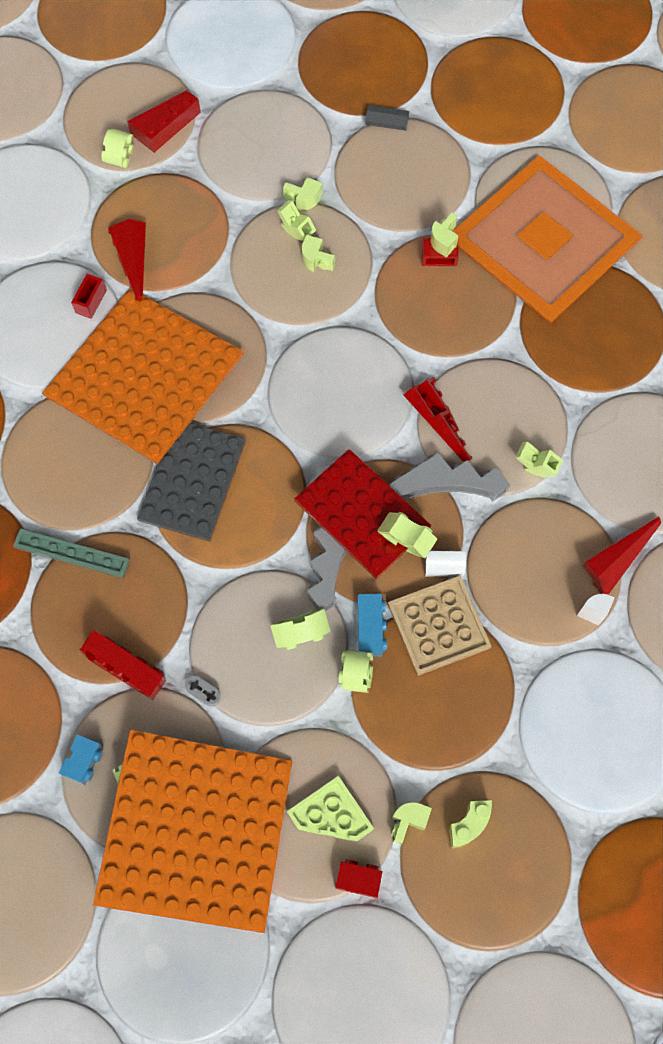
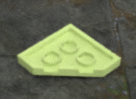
[287,776,374,842]

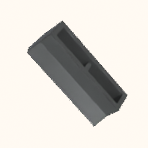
[365,105,410,131]

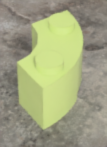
[377,512,437,558]
[270,609,331,650]
[449,800,492,848]

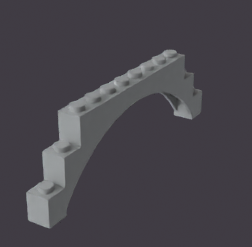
[307,453,510,612]

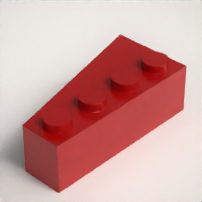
[80,630,166,700]

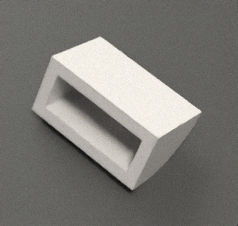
[425,551,466,577]
[577,594,615,626]

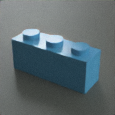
[358,594,387,657]

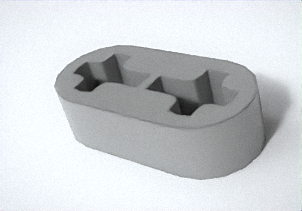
[185,676,221,707]

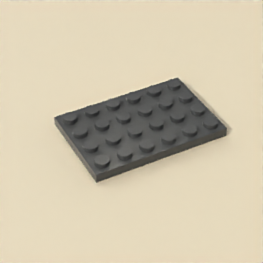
[137,423,246,542]

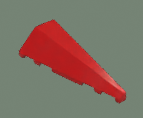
[108,219,146,301]
[403,377,473,462]
[583,517,662,595]

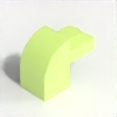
[283,178,323,210]
[277,200,316,241]
[431,213,458,258]
[302,235,335,272]
[515,441,563,478]
[391,802,432,845]

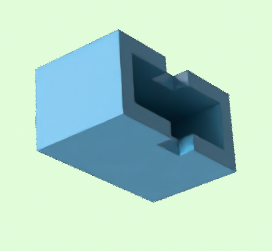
[59,735,103,785]

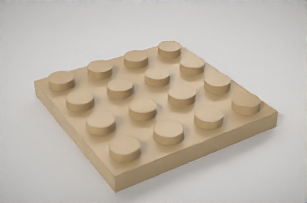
[388,575,492,676]

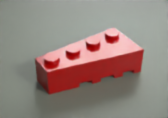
[127,90,201,153]

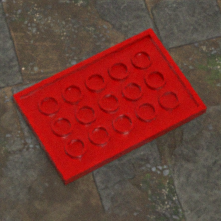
[294,449,431,579]

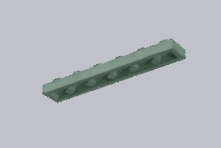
[13,529,130,579]

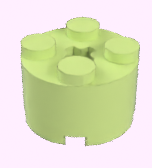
[102,128,134,168]
[338,650,373,693]

